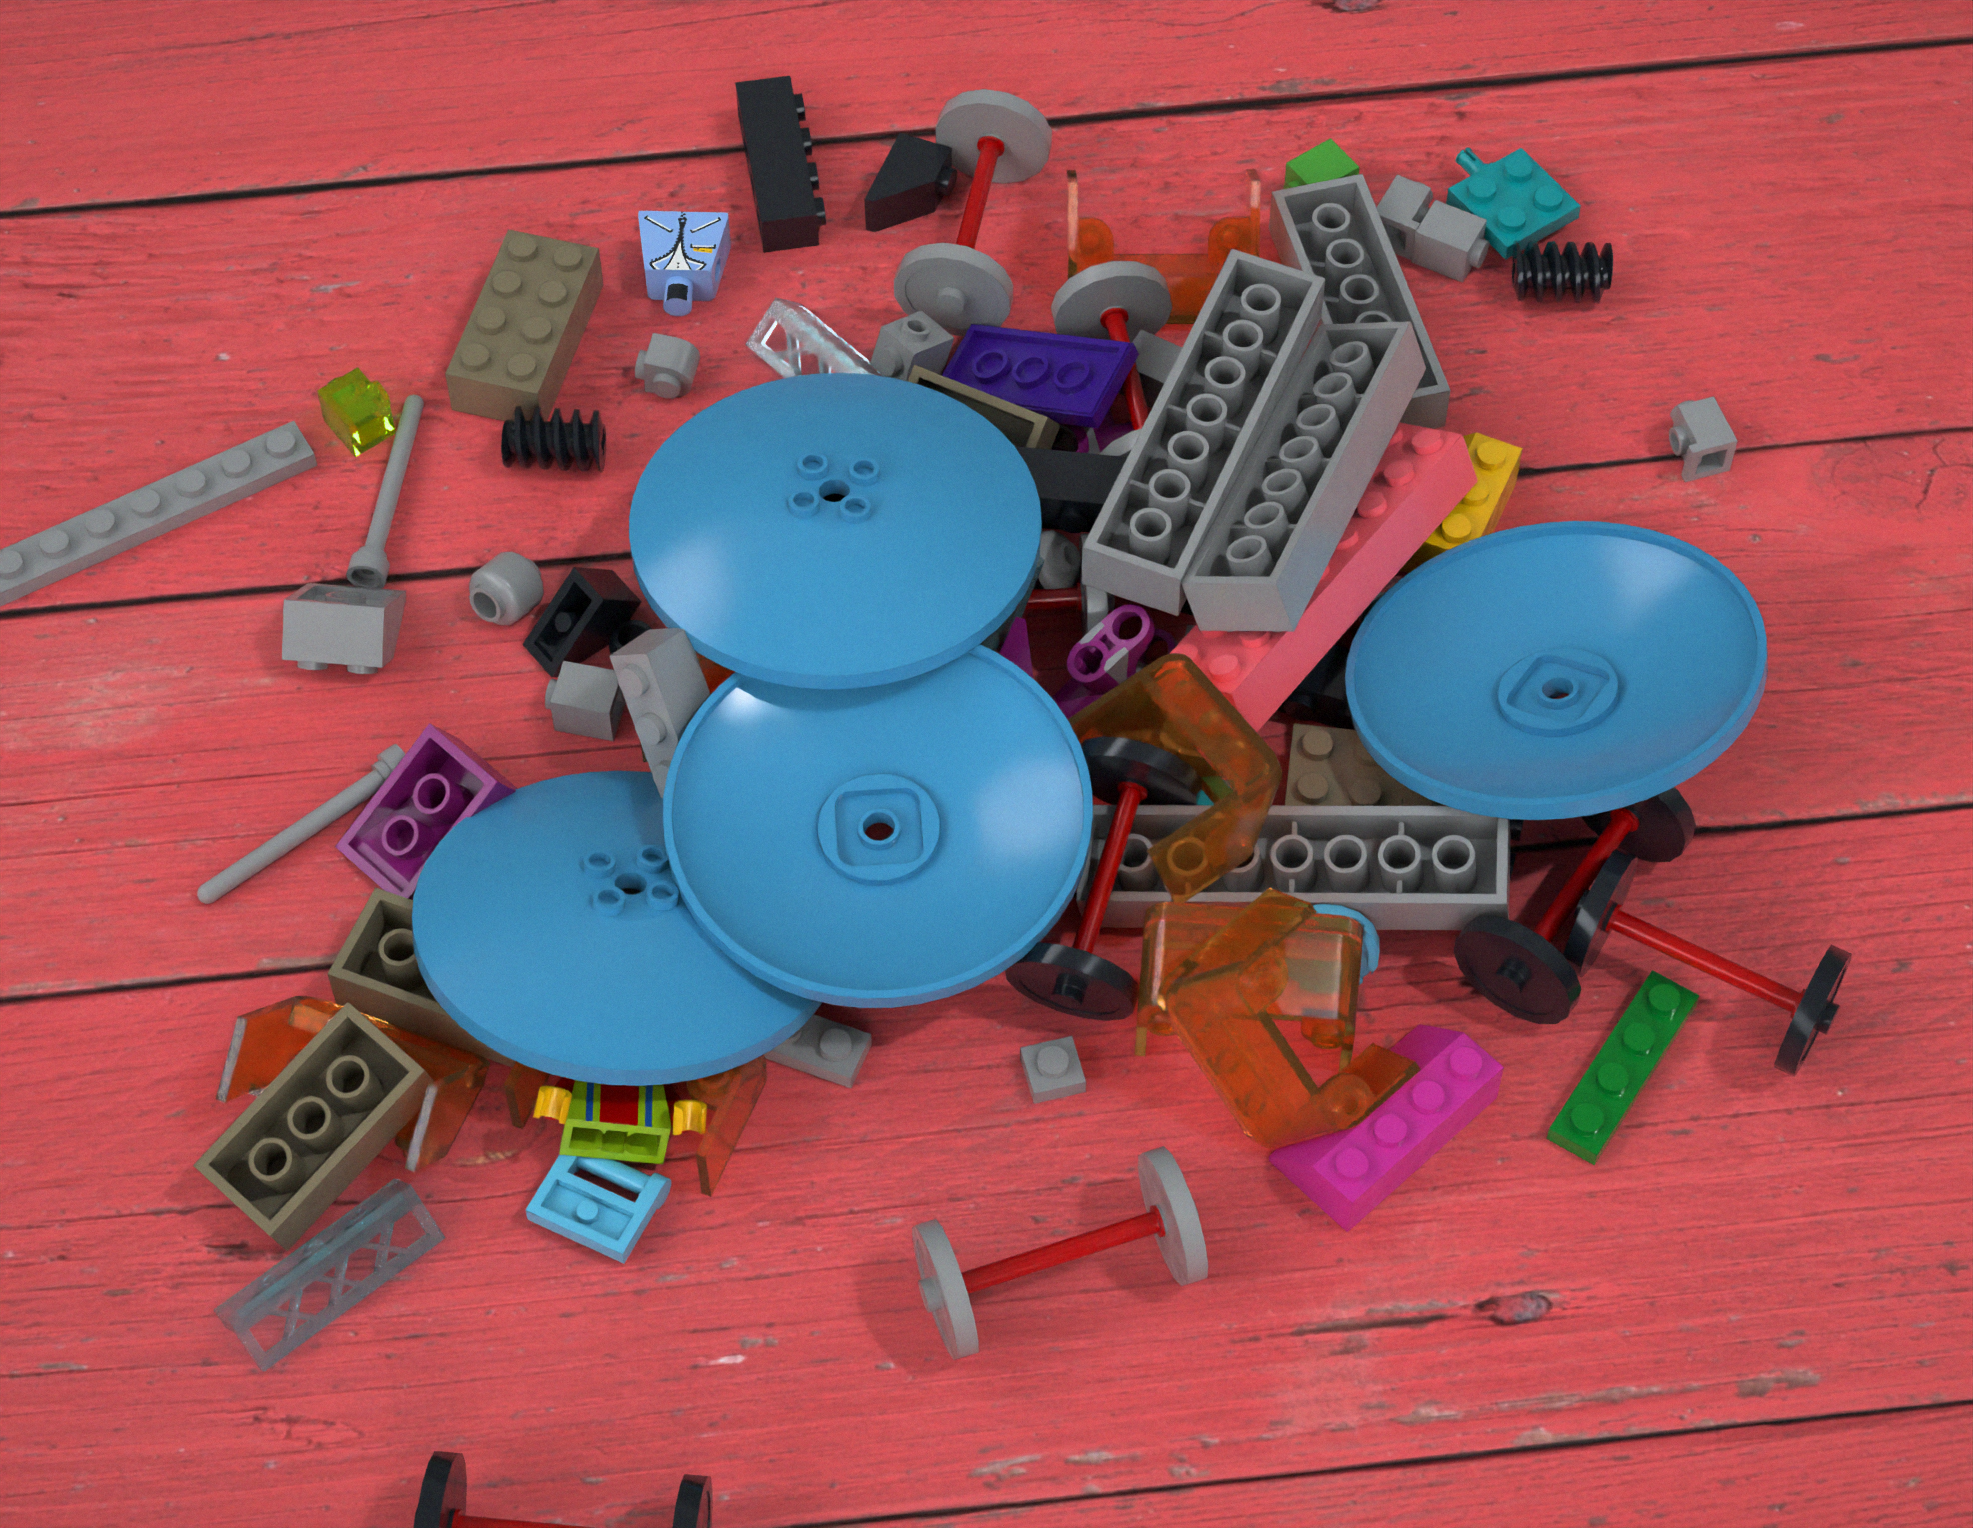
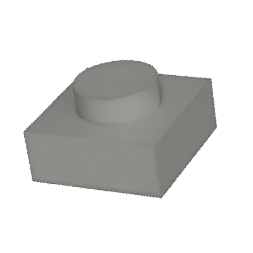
[1020,1036,1086,1104]

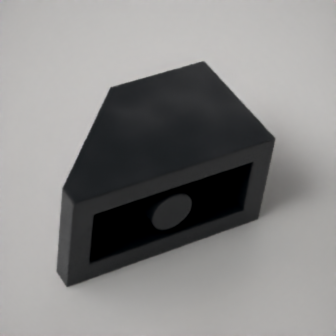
[864,133,957,232]
[523,567,642,677]

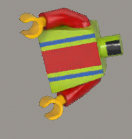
[533,1077,707,1164]

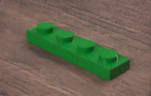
[1547,970,1700,1165]

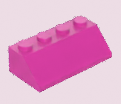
[1269,1024,1504,1232]

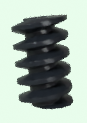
[1512,240,1613,303]
[501,406,606,472]

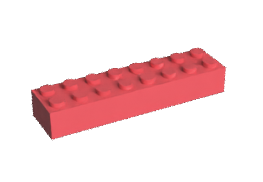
[1152,422,1478,741]

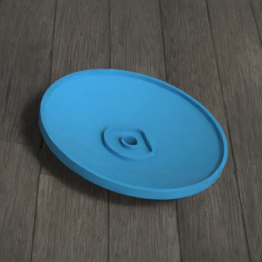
[629,373,1042,690]
[1345,521,1768,820]
[662,644,1093,1008]
[412,771,822,1086]

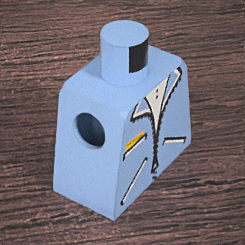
[638,211,731,316]

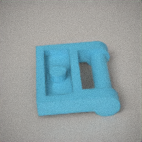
[525,1155,672,1264]

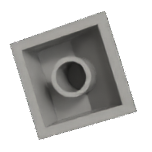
[282,583,406,674]

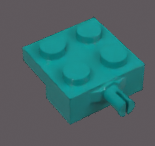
[1446,147,1581,260]

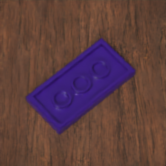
[942,324,1139,428]

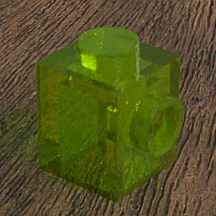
[317,367,396,457]

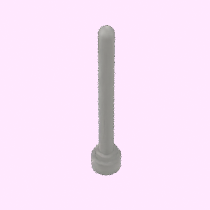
[346,394,424,589]
[197,744,405,904]

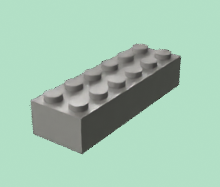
[1269,174,1451,429]

